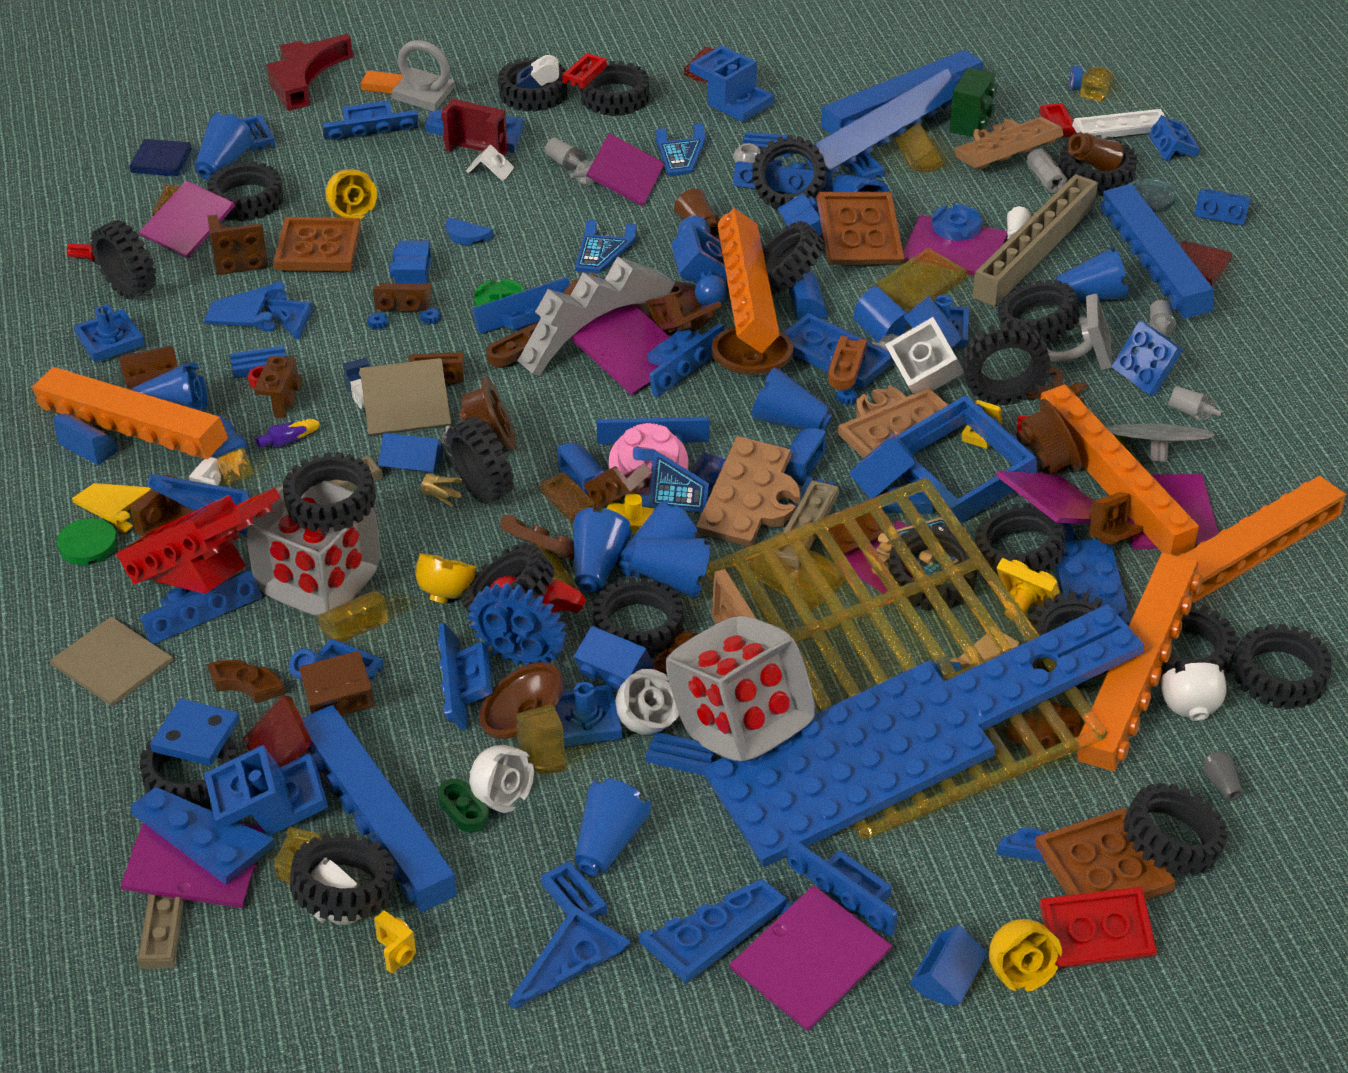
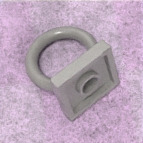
[392,40,454,111]
[1045,294,1112,370]

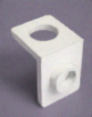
[466,144,514,181]

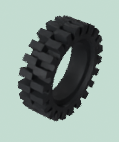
[1059,135,1137,196]
[962,322,1051,405]
[461,543,555,613]
[1025,592,1118,688]
[1160,602,1237,680]

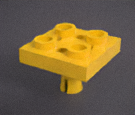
[997,558,1060,623]

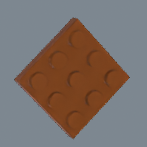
[816,192,904,265]
[273,217,361,272]
[1035,808,1176,900]

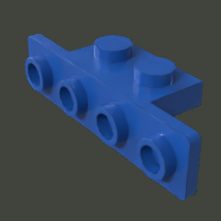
[322,100,418,140]
[733,159,833,193]
[472,277,570,333]
[647,324,725,397]
[597,417,710,444]
[140,570,262,644]
[437,623,493,730]
[787,839,897,937]

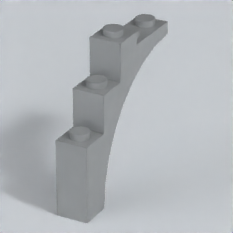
[518,256,675,376]

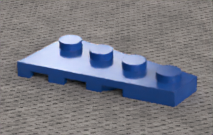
[131,787,275,885]
[639,879,787,984]

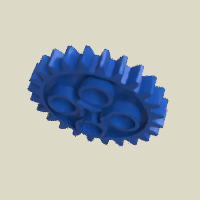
[468,583,567,665]

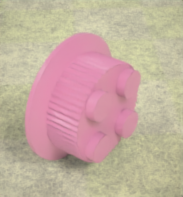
[609,423,688,494]

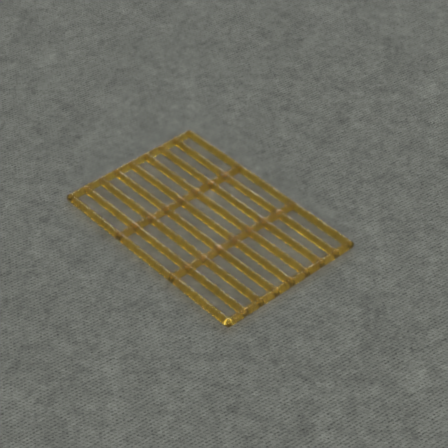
[706,478,1108,839]

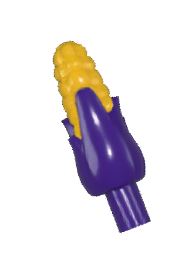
[256,419,319,448]

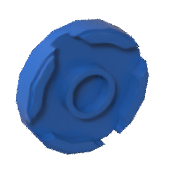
[932,204,983,241]

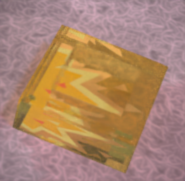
[216,447,254,484]

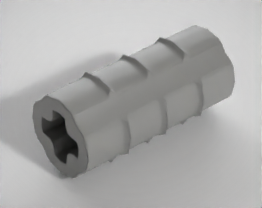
[1027,148,1067,193]

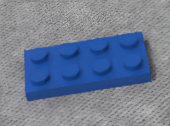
[783,313,894,389]
[1055,540,1131,627]

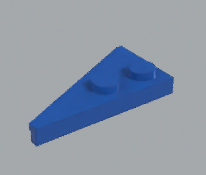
[147,474,249,536]
[508,906,630,1009]

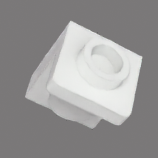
[189,457,221,486]

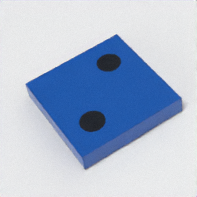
[150,698,239,766]

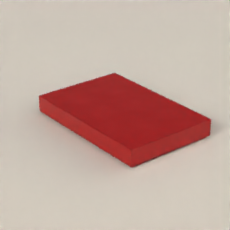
[1039,887,1157,969]

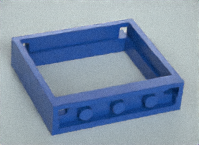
[897,395,1038,525]

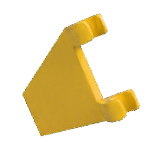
[72,483,151,533]

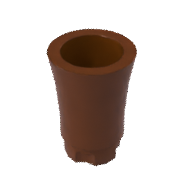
[1068,132,1123,171]
[674,189,720,238]

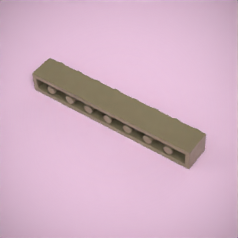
[972,174,1098,306]

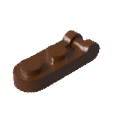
[486,322,538,368]
[500,515,574,561]

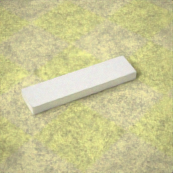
[1072,109,1165,138]

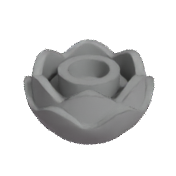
[733,143,760,163]

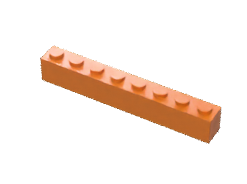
[718,208,780,353]
[32,367,228,460]
[1039,384,1199,556]
[1179,475,1346,603]
[1076,552,1202,772]

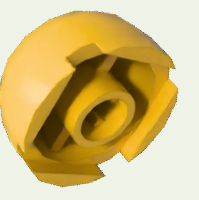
[325,169,377,219]
[415,553,477,604]
[989,919,1062,992]

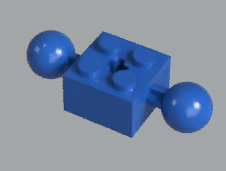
[671,215,729,305]

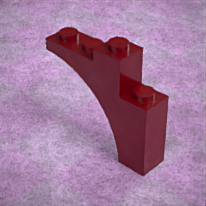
[267,34,353,111]

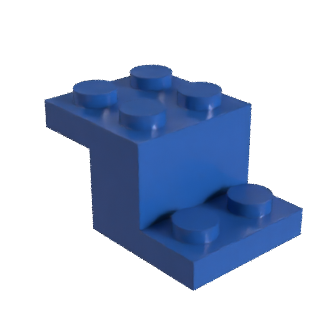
[690,45,774,122]
[204,745,328,836]

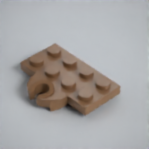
[954,117,1063,169]
[838,385,948,458]
[696,436,801,548]

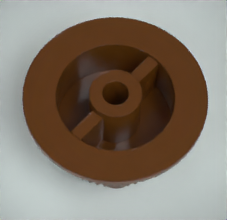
[459,377,516,451]
[1018,399,1082,474]

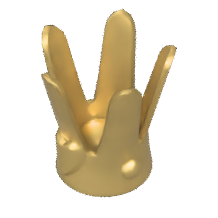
[419,473,463,507]

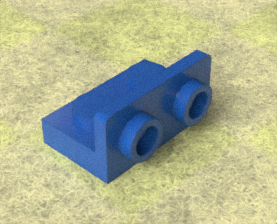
[1149,115,1200,161]
[1194,188,1251,225]

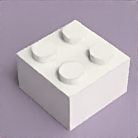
[885,317,964,394]

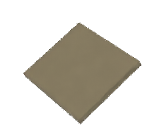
[359,358,452,436]
[50,616,173,707]

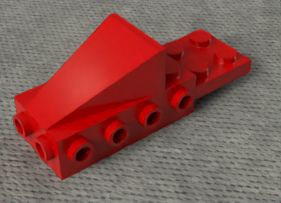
[116,487,281,593]

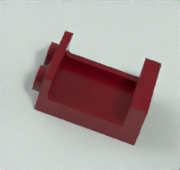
[441,99,508,156]

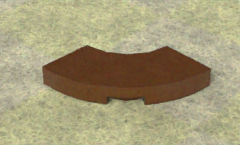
[207,660,286,703]

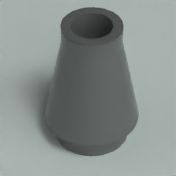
[1202,751,1244,801]

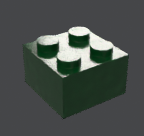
[950,68,998,138]

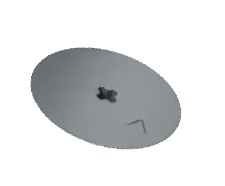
[1107,424,1215,461]

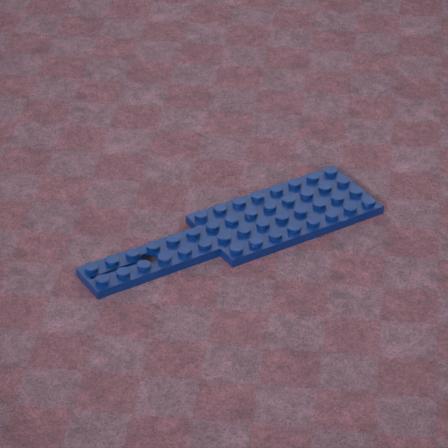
[702,604,1144,867]

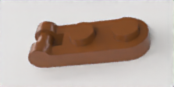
[828,336,868,390]

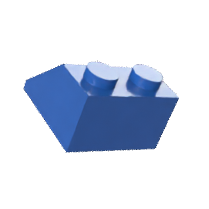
[574,626,655,691]

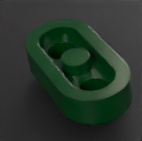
[437,779,489,833]

